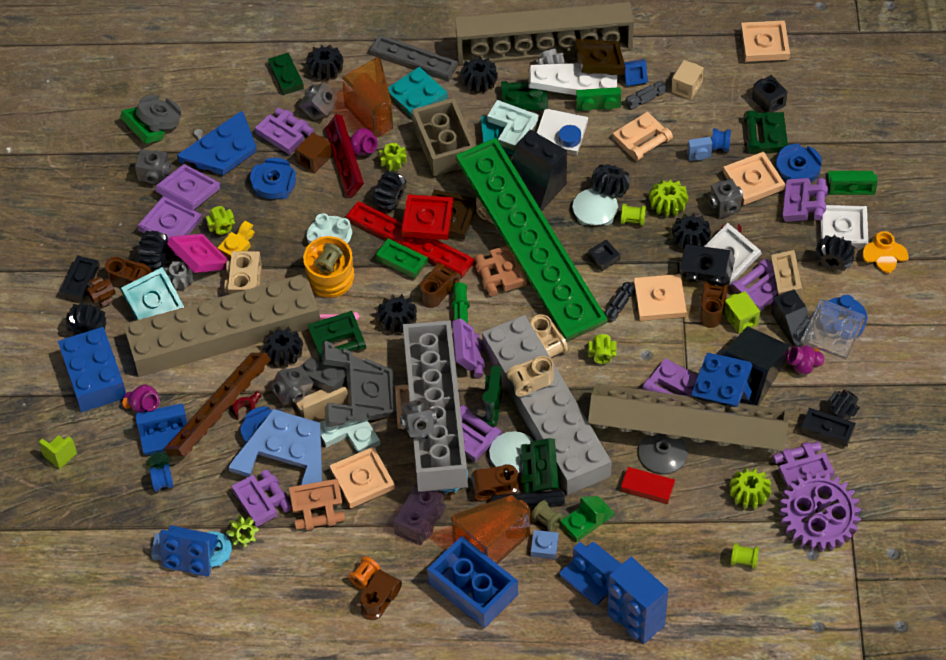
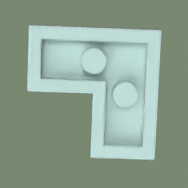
[487,100,538,151]
[319,420,380,453]

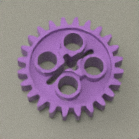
[779,472,861,552]

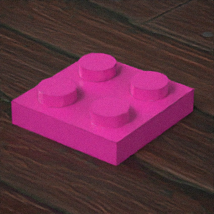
[167,234,228,273]

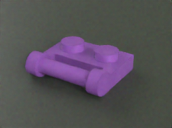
[729,259,779,311]
[642,358,698,397]
[460,405,502,462]

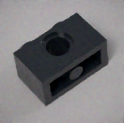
[680,244,735,286]

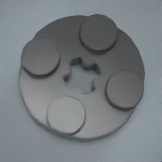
[135,95,181,132]

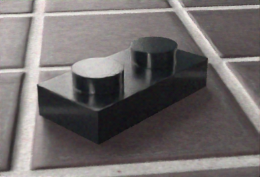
[60,255,100,302]
[801,408,856,447]

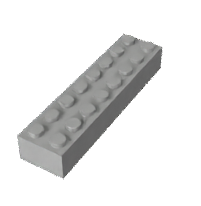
[482,315,612,495]
[403,320,468,492]

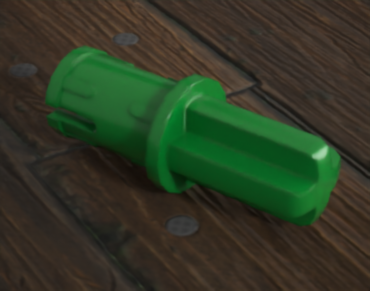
[451,282,470,323]

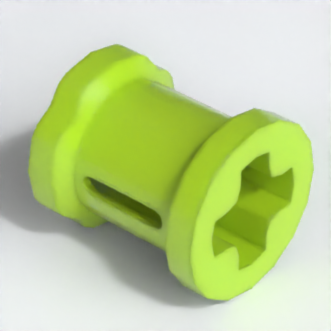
[621,203,646,226]
[731,542,759,569]

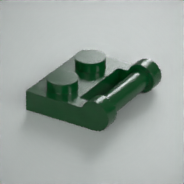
[501,81,548,111]
[743,110,788,154]
[307,311,366,362]
[483,366,502,428]

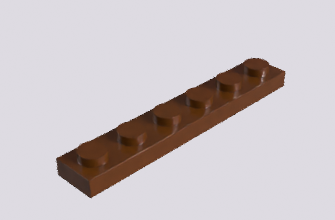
[164,353,271,456]

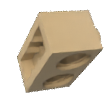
[224,251,262,294]

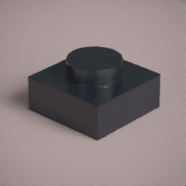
[588,239,620,271]

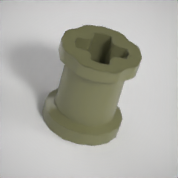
[313,243,343,274]
[531,500,564,532]

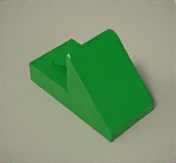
[561,496,615,543]

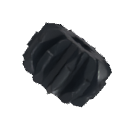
[306,44,344,81]
[460,55,498,93]
[591,164,631,199]
[373,170,406,211]
[672,212,711,250]
[138,230,169,270]
[815,234,855,272]
[377,294,417,334]
[65,302,107,336]
[263,326,303,367]

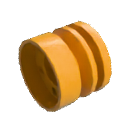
[303,236,355,298]

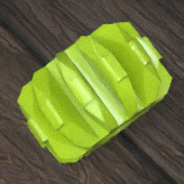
[649,178,688,217]
[729,467,771,510]

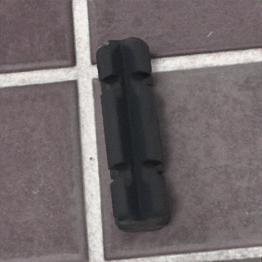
[626,81,666,109]
[604,282,635,322]

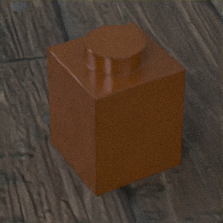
[296,132,332,174]

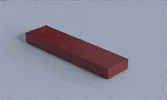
[325,114,364,198]

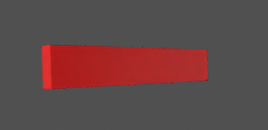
[346,201,474,279]

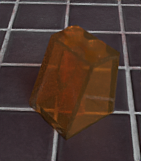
[342,57,393,138]
[451,495,530,564]

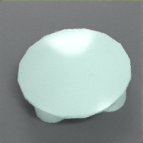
[572,189,618,225]
[307,213,352,244]
[489,431,534,476]

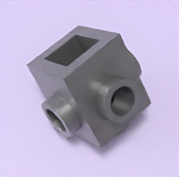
[299,82,339,121]
[135,149,172,184]
[708,179,743,219]
[271,366,313,405]
[400,399,437,438]

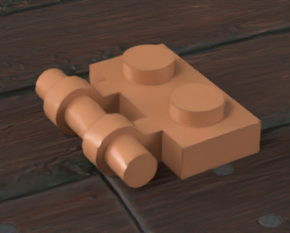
[475,246,527,296]
[289,479,345,530]

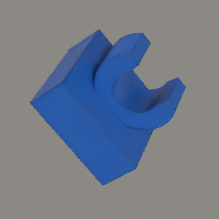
[624,59,648,86]

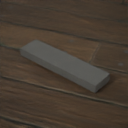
[370,34,458,82]

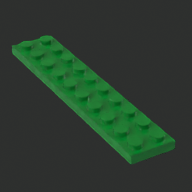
[455,138,607,342]

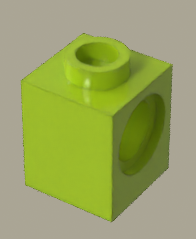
[724,291,760,334]

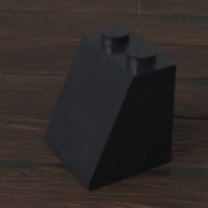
[511,129,567,211]
[723,326,790,406]

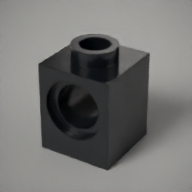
[752,75,788,113]

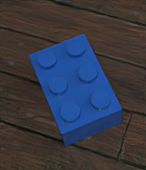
[58,327,126,413]
[427,536,518,629]
[607,556,669,645]

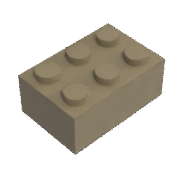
[412,98,475,176]

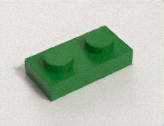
[576,87,621,111]
[120,107,165,144]
[376,238,428,279]

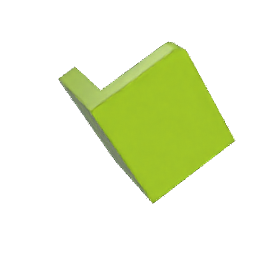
[38,435,77,469]

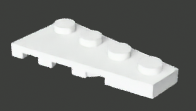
[529,63,617,95]

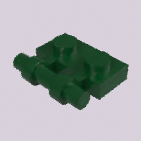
[519,438,559,493]

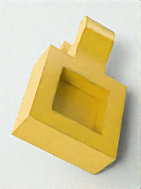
[218,221,255,260]

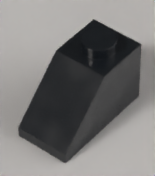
[771,289,816,347]

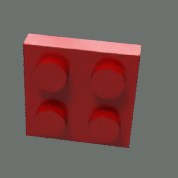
[402,194,453,240]

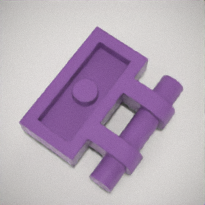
[255,107,314,155]
[783,178,828,222]
[452,318,485,378]
[772,441,835,491]
[232,470,292,527]

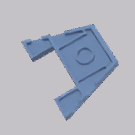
[229,409,322,485]

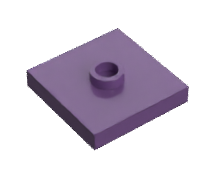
[156,164,220,211]
[138,196,202,241]

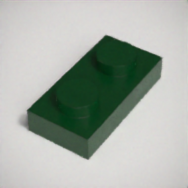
[268,52,304,95]

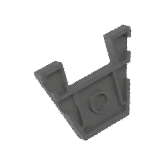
[322,341,396,427]

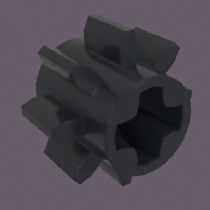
[829,389,860,419]

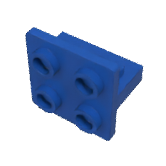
[692,353,752,407]
[135,404,187,455]
[159,525,218,576]
[560,542,621,605]

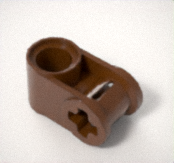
[105,257,152,288]
[421,263,461,308]
[700,282,728,328]
[470,464,519,501]
[361,569,402,620]

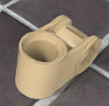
[531,314,568,358]
[506,356,555,397]

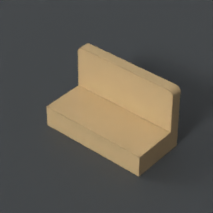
[771,250,805,303]
[295,387,349,421]

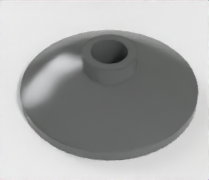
[639,433,688,475]

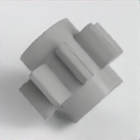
[536,49,565,65]
[165,261,194,290]

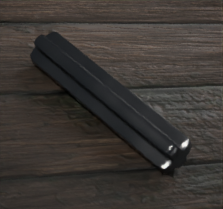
[492,490,565,510]

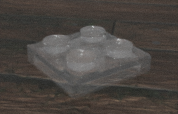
[801,299,866,360]

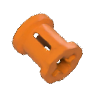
[348,556,381,590]

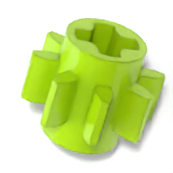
[379,143,407,171]
[205,206,235,235]
[588,334,617,364]
[226,515,259,547]

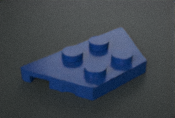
[177,111,256,175]

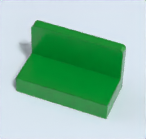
[828,171,878,195]

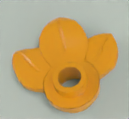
[863,231,909,274]

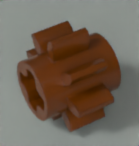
[87,277,116,306]

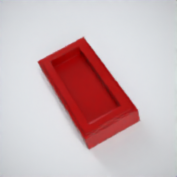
[621,467,675,504]

